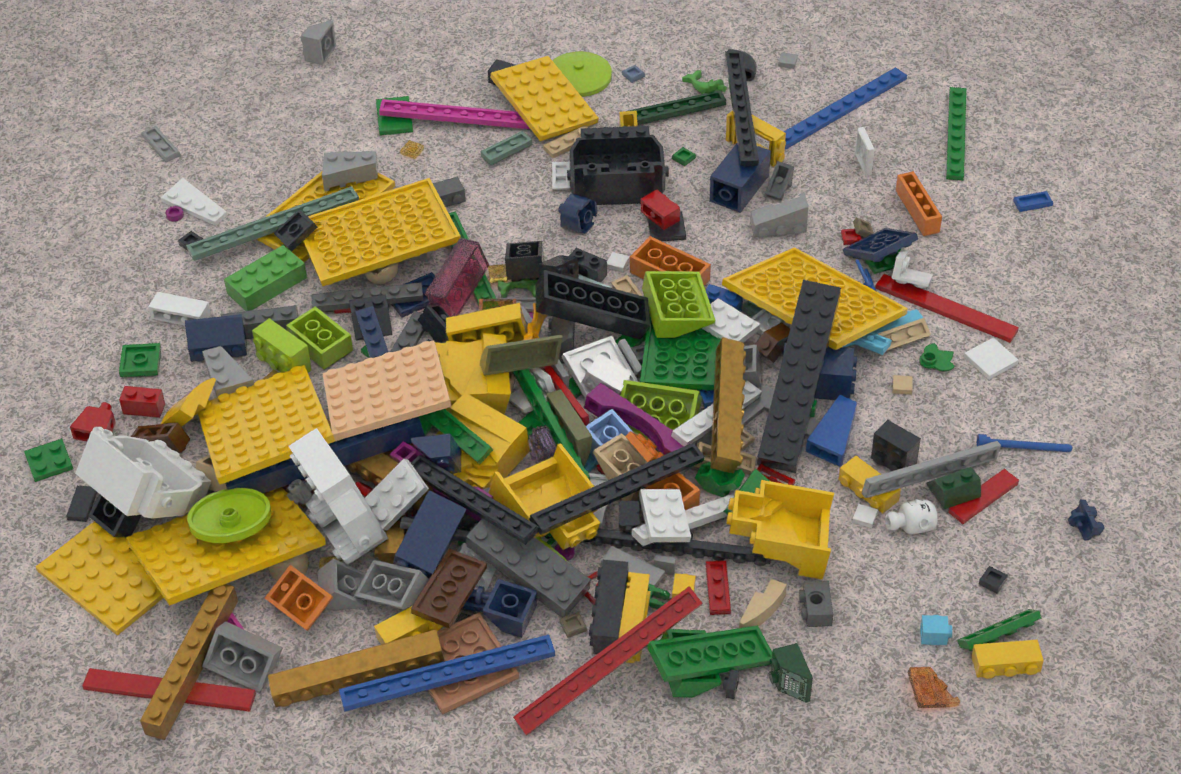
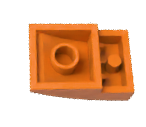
[265,565,333,631]

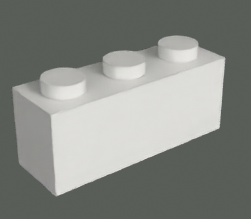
[148,292,211,326]

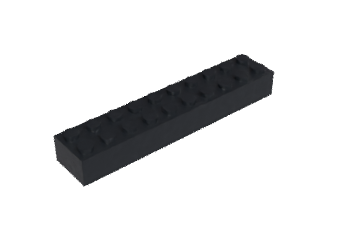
[757,280,841,473]

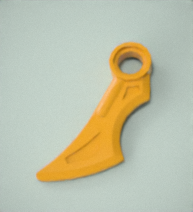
[524,303,548,340]

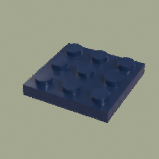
[843,228,918,262]

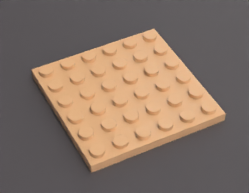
[322,340,452,441]

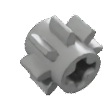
[287,479,312,504]

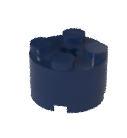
[558,194,597,234]

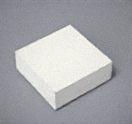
[607,252,629,272]
[852,504,878,528]

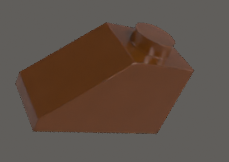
[754,322,790,363]

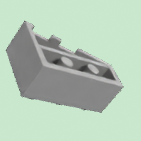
[322,151,378,192]
[750,193,809,238]
[202,346,254,398]

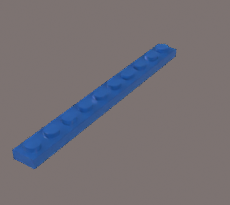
[784,67,907,150]
[339,634,555,712]

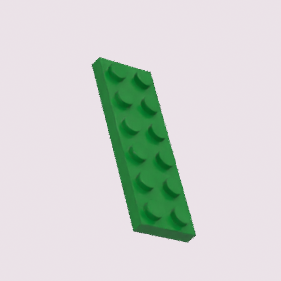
[647,625,772,682]

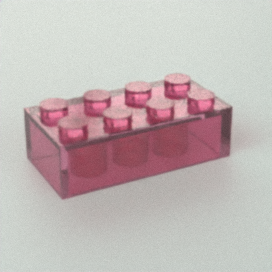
[425,238,489,317]

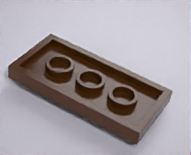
[411,548,487,629]

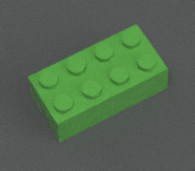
[224,245,307,311]

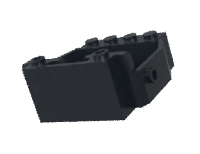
[567,126,669,205]

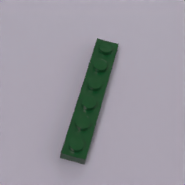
[628,90,726,125]

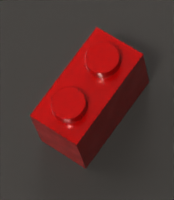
[641,190,680,230]
[119,386,165,418]

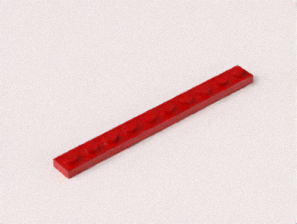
[513,586,703,736]

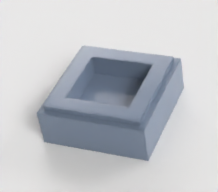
[622,65,645,83]

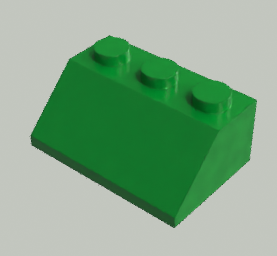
[660,629,722,698]

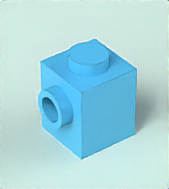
[920,615,952,645]

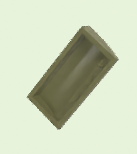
[479,335,563,376]
[546,389,592,467]

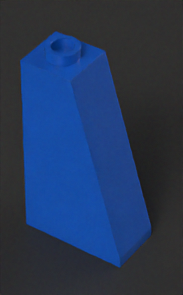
[806,395,857,467]

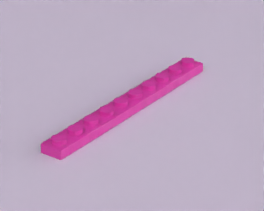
[379,99,530,129]

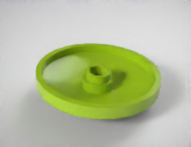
[552,51,612,97]
[187,488,271,543]

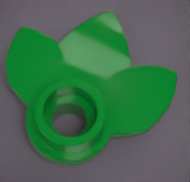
[919,343,955,371]

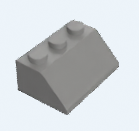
[354,560,429,609]
[203,621,283,693]

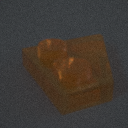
[907,667,960,708]

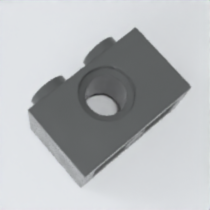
[799,580,834,627]

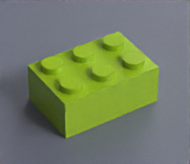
[286,306,353,369]
[252,318,312,373]

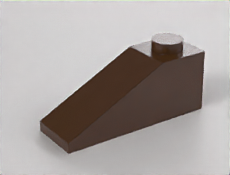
[131,422,191,453]

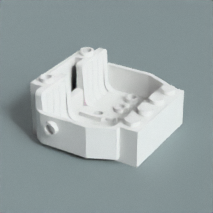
[75,427,211,518]
[289,428,388,565]

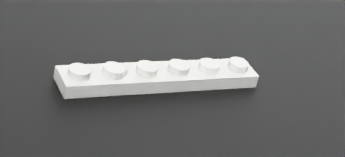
[671,381,762,446]
[632,494,734,546]

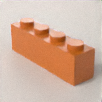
[896,171,942,236]

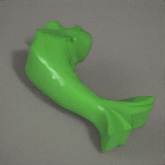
[682,70,727,94]
[498,278,538,298]

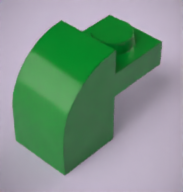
[695,462,745,497]

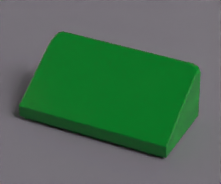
[865,249,901,274]

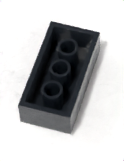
[589,559,629,654]

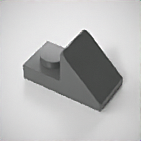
[765,161,794,200]

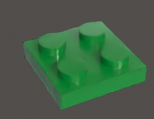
[119,343,161,377]
[24,438,73,482]

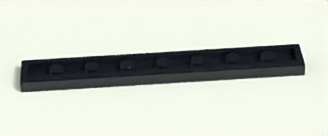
[411,455,539,545]

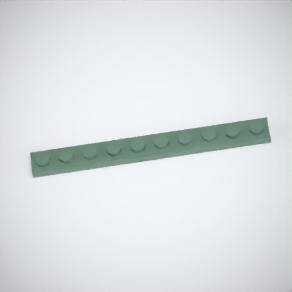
[186,187,359,261]

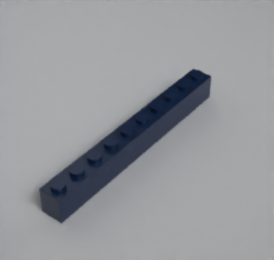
[226,416,425,493]

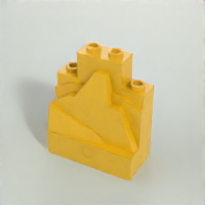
[435,334,511,415]
[435,393,530,489]
[488,443,600,550]
[726,480,834,580]

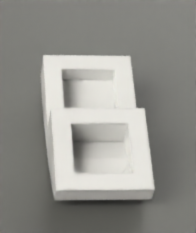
[552,162,570,190]

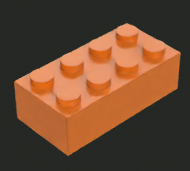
[630,236,711,286]

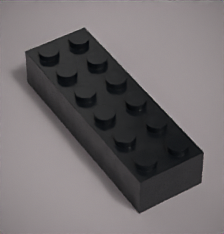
[535,270,650,340]

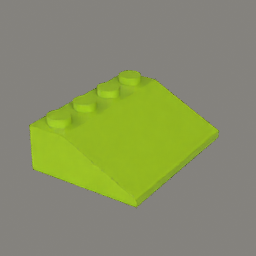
[642,271,716,338]
[620,380,702,439]

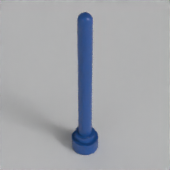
[976,434,1073,452]

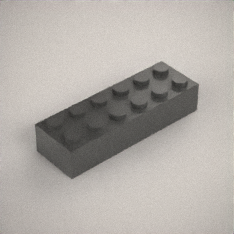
[466,518,591,617]

